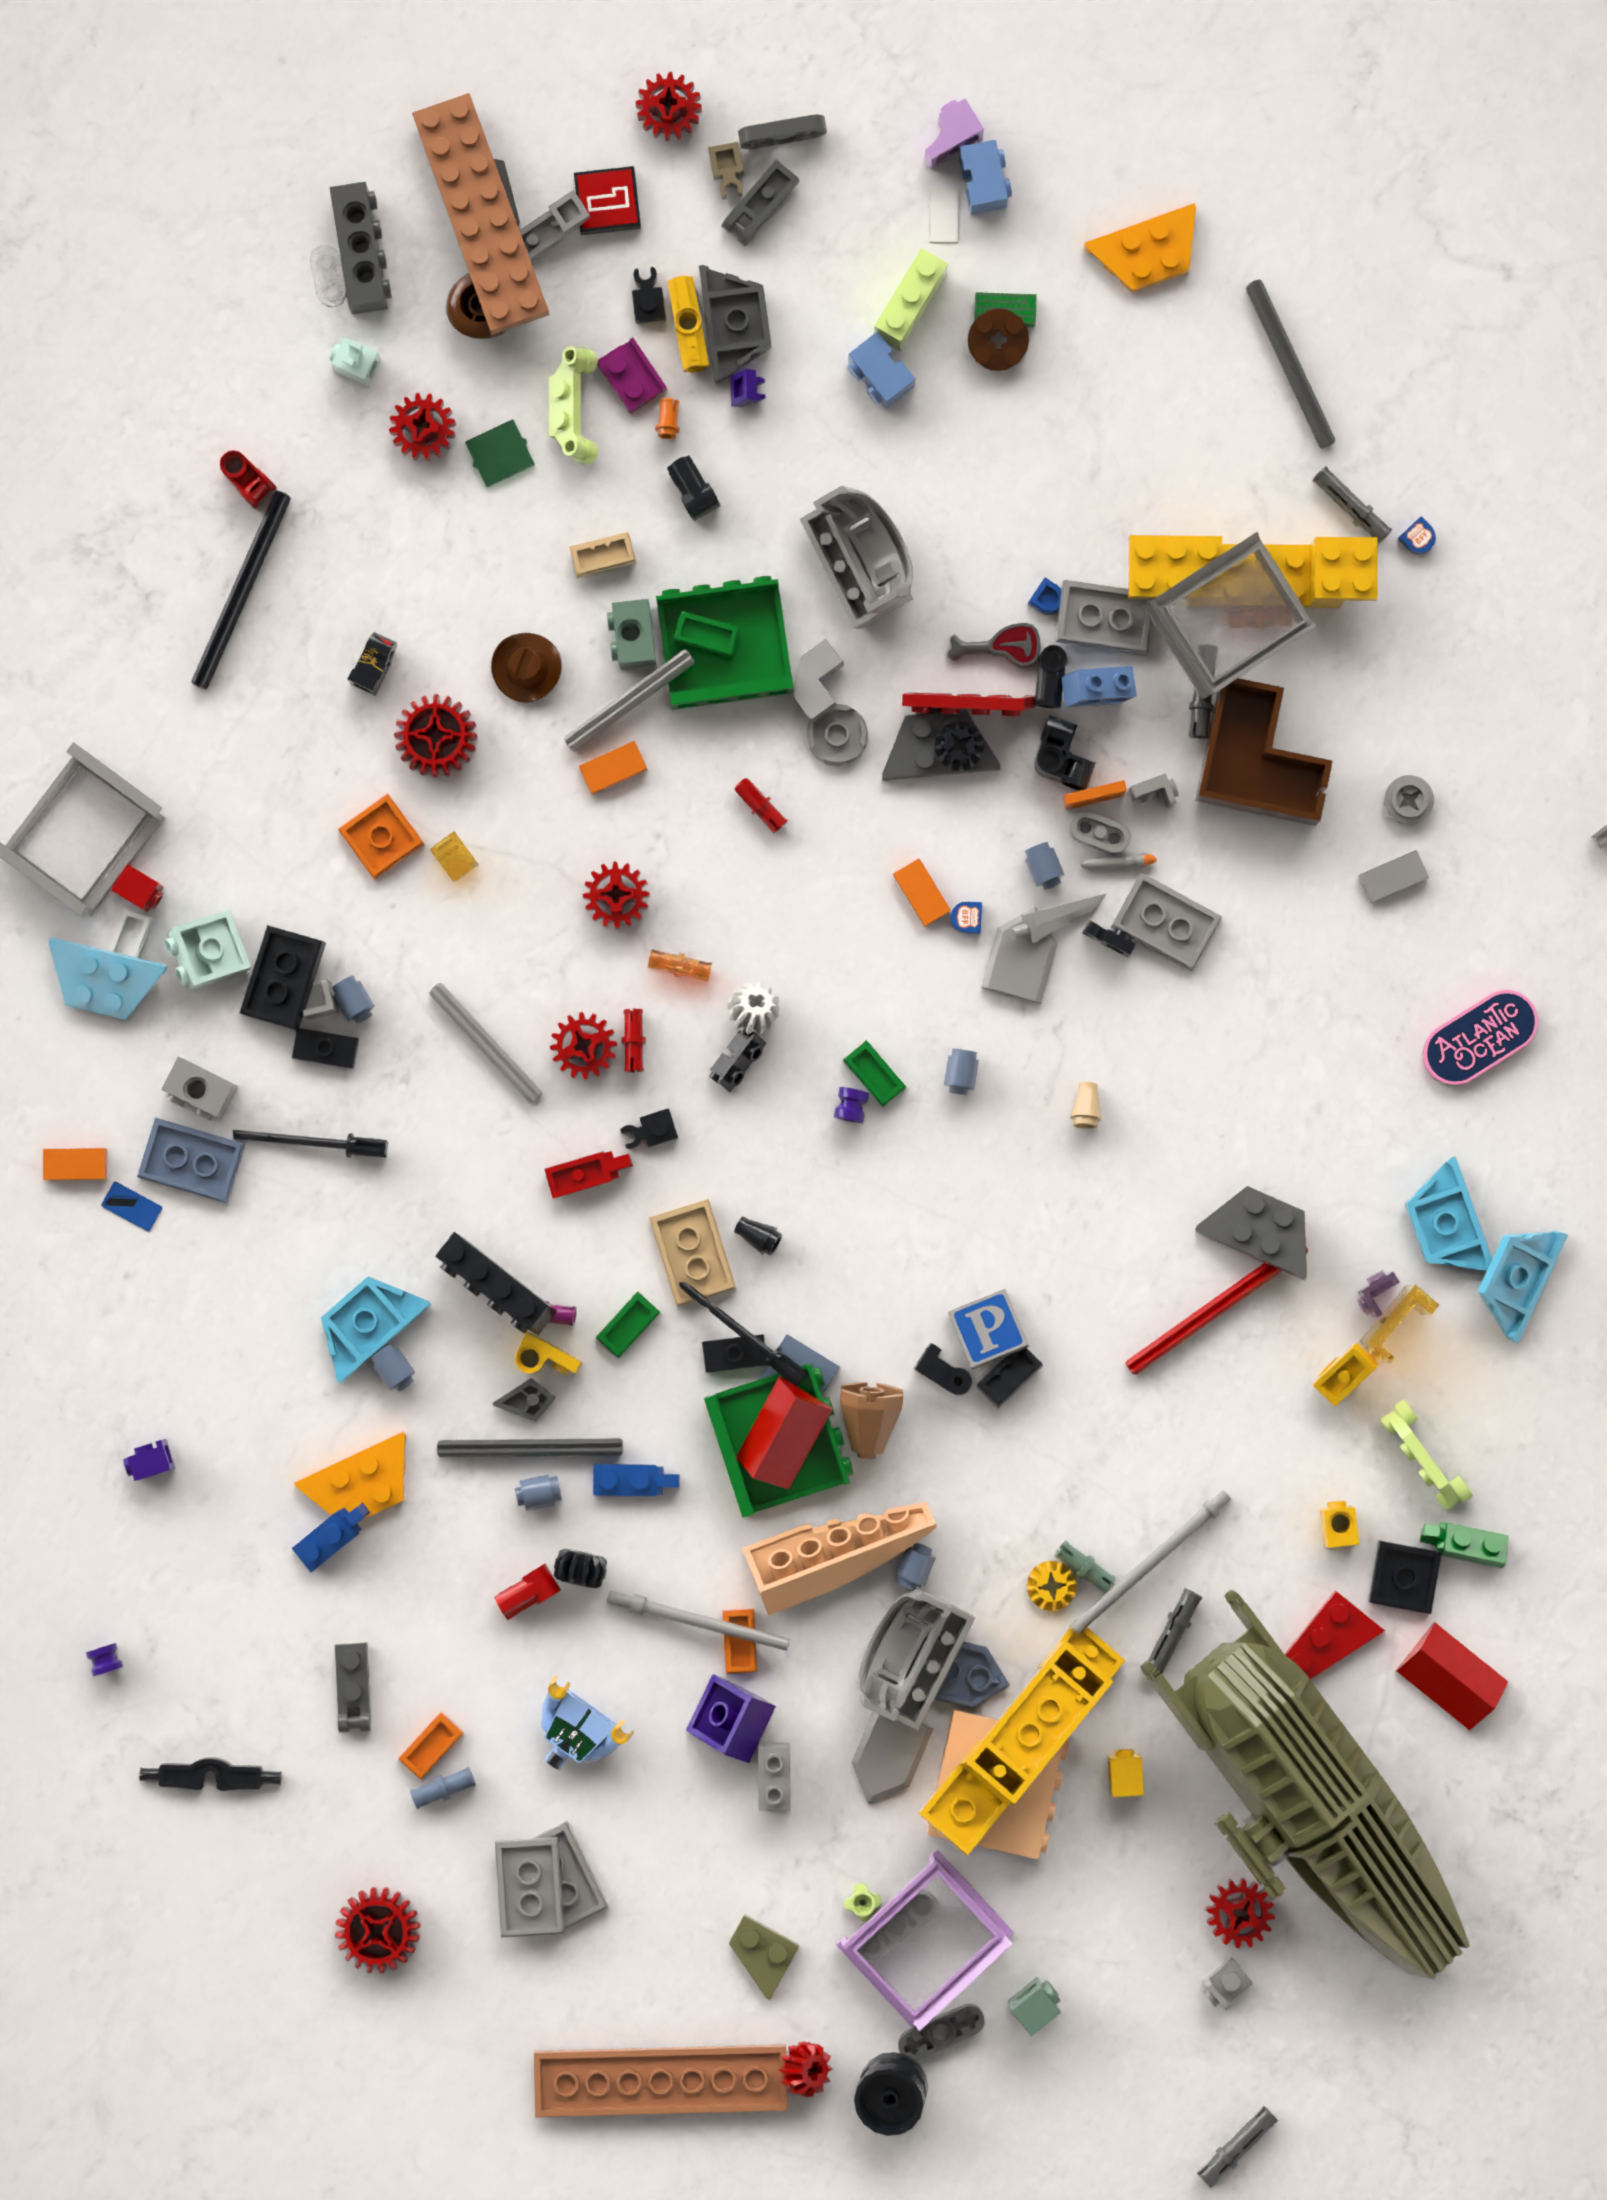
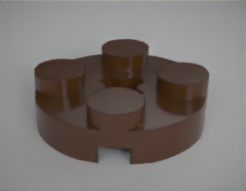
[967,308,1029,371]

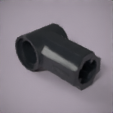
[667,455,721,521]
[1034,645,1067,709]

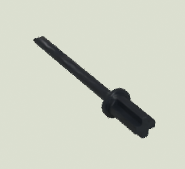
[233,1130,388,1158]
[679,1282,808,1387]

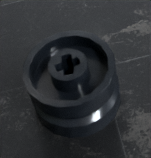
[854,2052,928,2136]

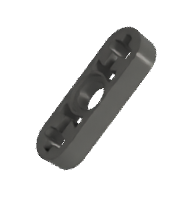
[738,114,827,150]
[898,2004,984,2061]

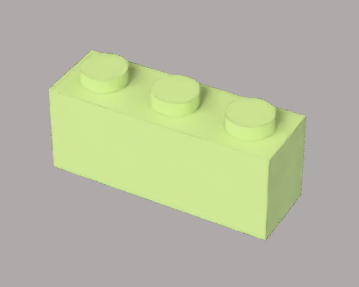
[874,248,948,351]

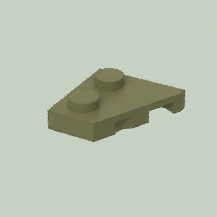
[729,1914,799,2000]

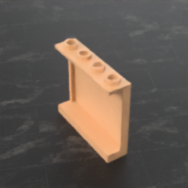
[927,1708,1069,1860]

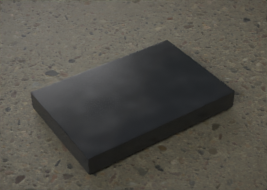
[239,925,326,1031]

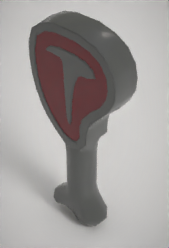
[947,623,1041,668]

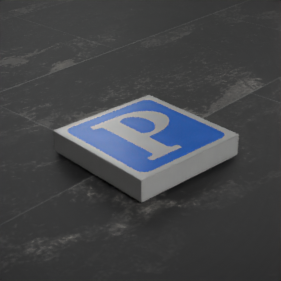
[948,1289,1029,1370]

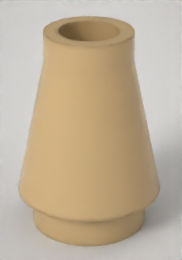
[1070,1082,1101,1129]

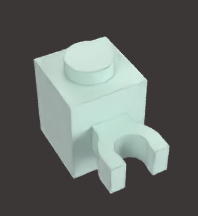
[330,337,381,387]

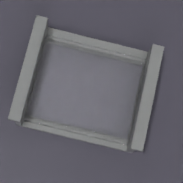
[1143,531,1317,700]
[0,742,165,917]

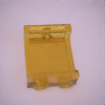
[1358,1285,1439,1363]

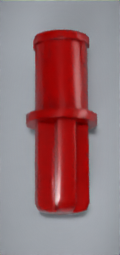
[734,778,788,834]

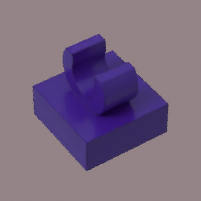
[730,369,766,407]

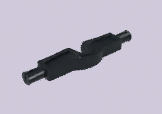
[139,1757,282,1791]

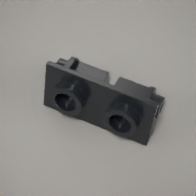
[709,1028,767,1092]

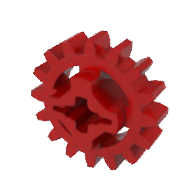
[635,72,702,141]
[389,393,456,461]
[583,861,650,930]
[550,1012,618,1080]
[1205,1878,1275,1949]

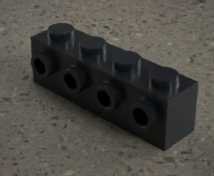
[435,1232,557,1336]

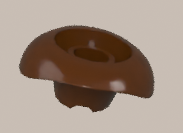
[446,273,506,339]
[491,633,562,703]

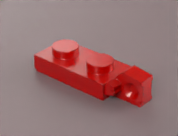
[544,1151,633,1199]

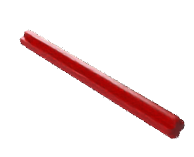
[1125,1247,1308,1375]

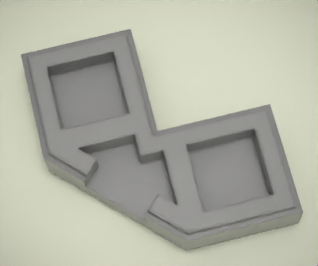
[793,639,844,723]

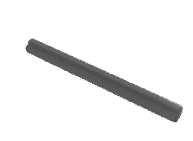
[1246,279,1335,449]
[437,1438,623,1457]

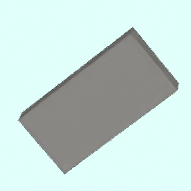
[1359,850,1429,903]

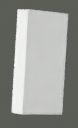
[108,908,154,958]

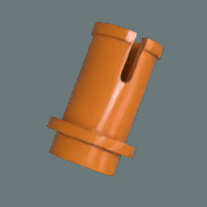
[655,398,680,439]

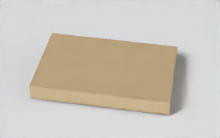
[649,1199,736,1307]

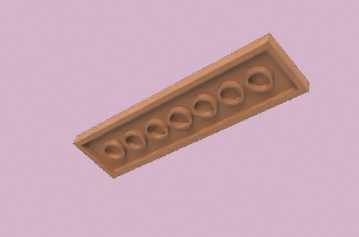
[412,93,550,335]
[534,2044,788,2117]

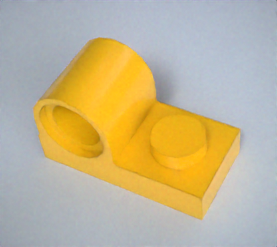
[515,1332,583,1376]
[1312,1343,1379,1407]

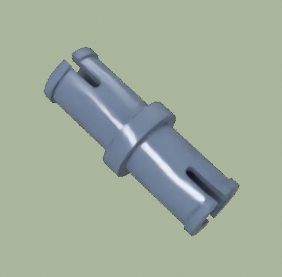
[410,1767,476,1809]

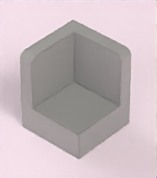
[303,979,339,1019]

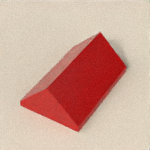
[737,1377,833,1489]
[1395,1622,1509,1730]

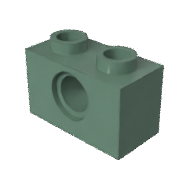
[607,599,657,669]
[1008,1977,1061,2037]

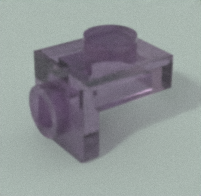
[1357,1270,1400,1318]

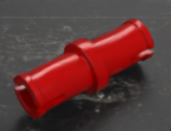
[621,1008,646,1073]

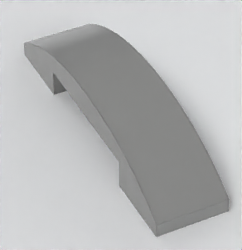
[520,190,591,262]

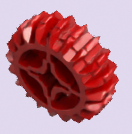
[394,694,478,778]
[335,1887,421,1974]

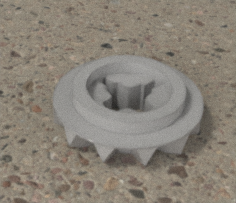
[1384,775,1434,825]

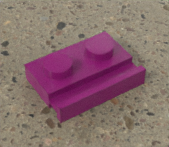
[597,337,667,414]

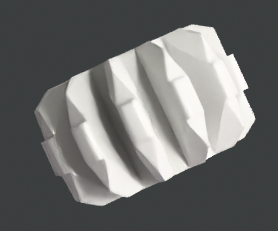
[727,981,780,1035]

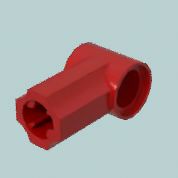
[494,1563,561,1620]

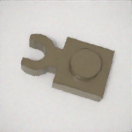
[708,142,744,200]

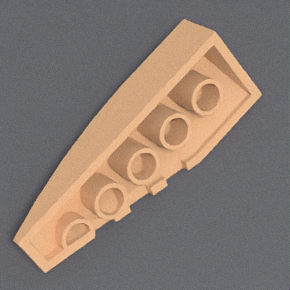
[742,1502,937,1616]

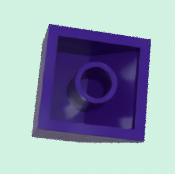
[686,1674,776,1763]

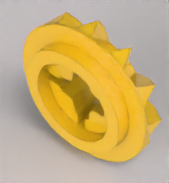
[1027,1561,1077,1611]

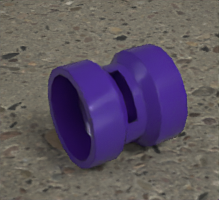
[834,1087,869,1124]

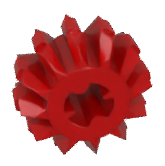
[779,2041,834,2097]

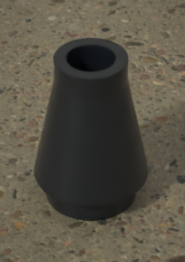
[734,1216,782,1256]

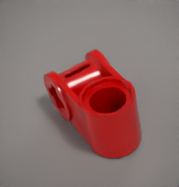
[219,450,277,509]

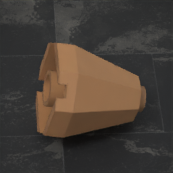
[840,1382,903,1459]

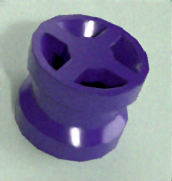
[86,1643,123,1676]

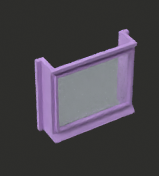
[836,1850,1014,2031]

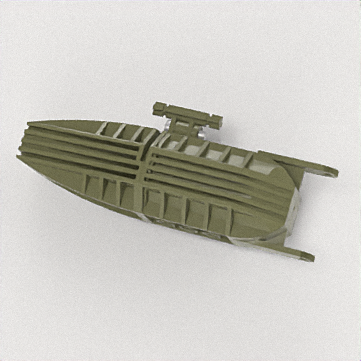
[1140,1590,1470,1979]

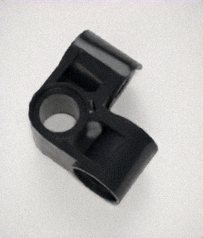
[1034,715,1096,791]

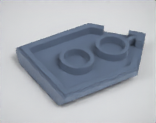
[922,1634,1010,1709]

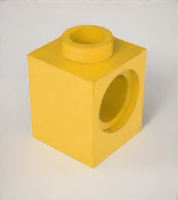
[1320,1501,1359,1548]
[1108,1749,1144,1797]

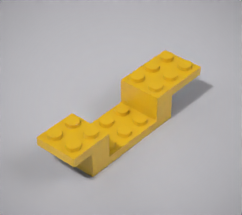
[1128,535,1378,608]
[918,1628,1126,1856]

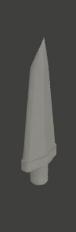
[1010,894,1106,944]

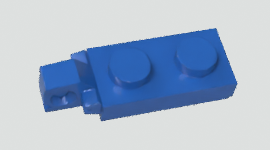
[593,1464,680,1496]
[292,1503,371,1573]

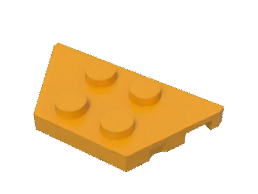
[1084,203,1196,293]
[294,1432,406,1520]

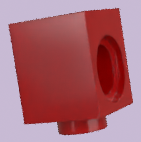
[111,864,164,913]

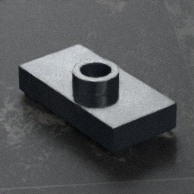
[292,1028,359,1069]
[702,1334,767,1373]
[977,1348,1043,1409]

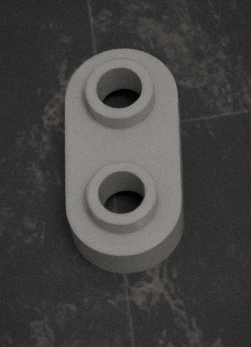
[1070,811,1130,854]

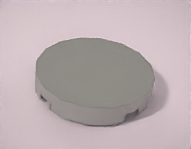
[806,704,868,766]

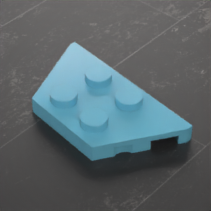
[49,938,168,1020]
[1405,1156,1492,1271]
[1478,1231,1568,1343]
[321,1276,431,1383]

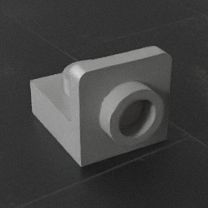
[1128,773,1179,808]
[1203,1957,1253,2010]

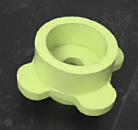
[844,1883,881,1922]

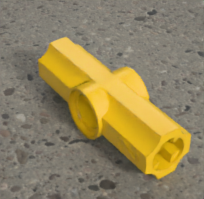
[667,275,709,373]

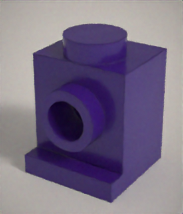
[123,1439,175,1481]

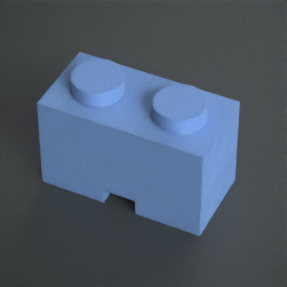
[959,140,1012,215]
[847,332,916,409]

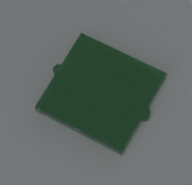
[465,419,535,488]

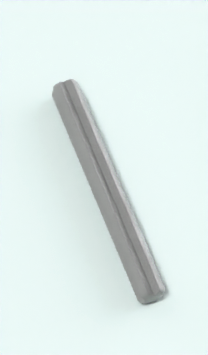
[564,650,695,751]
[429,983,542,1103]

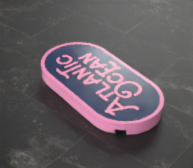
[1423,990,1538,1085]

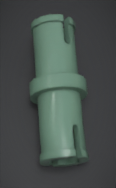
[1054,1540,1116,1594]

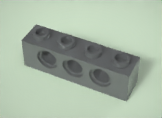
[329,181,392,314]

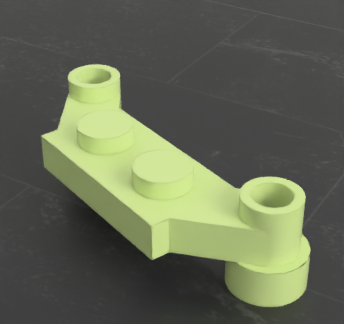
[549,346,598,465]
[1380,1399,1473,1511]

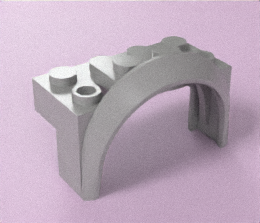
[800,485,913,629]
[857,1587,975,1731]

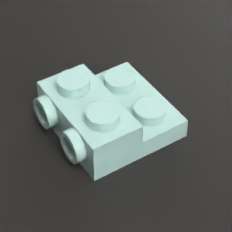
[165,910,251,991]

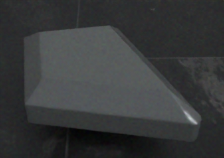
[493,1378,556,1422]

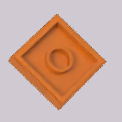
[338,793,424,880]

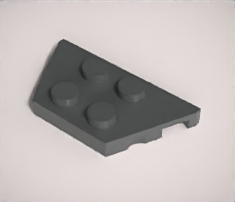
[699,265,772,383]
[882,710,1000,781]
[1195,1186,1307,1281]

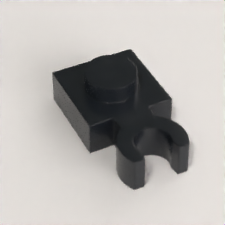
[632,267,666,324]
[1082,920,1136,958]
[620,1108,678,1149]

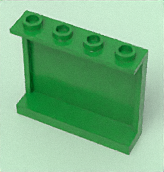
[656,576,794,710]
[704,1362,854,1518]

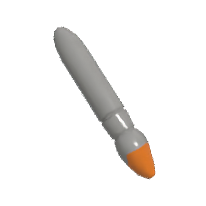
[1080,853,1157,870]

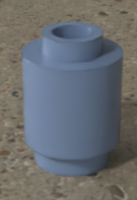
[1025,842,1065,890]
[332,976,375,1024]
[944,1049,979,1095]
[371,1344,416,1392]
[515,1474,562,1511]
[896,1543,936,1591]

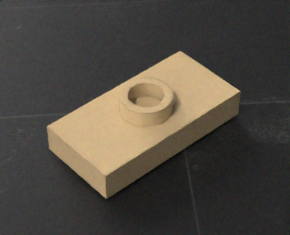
[569,532,636,578]

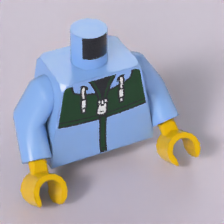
[541,1676,634,1770]

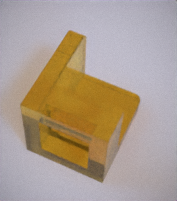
[430,831,479,882]

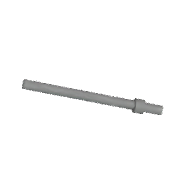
[607,1591,790,1651]

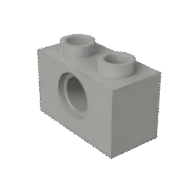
[161,1056,238,1121]
[758,1743,790,1811]

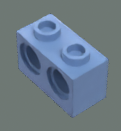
[1061,666,1137,708]

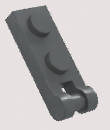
[721,160,799,246]
[335,1642,371,1733]

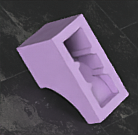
[924,98,984,169]

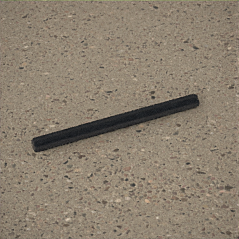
[191,490,291,690]

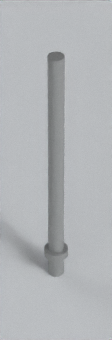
[1070,1490,1231,1635]

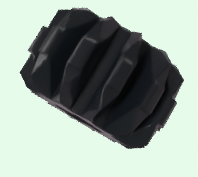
[554,1549,607,1588]

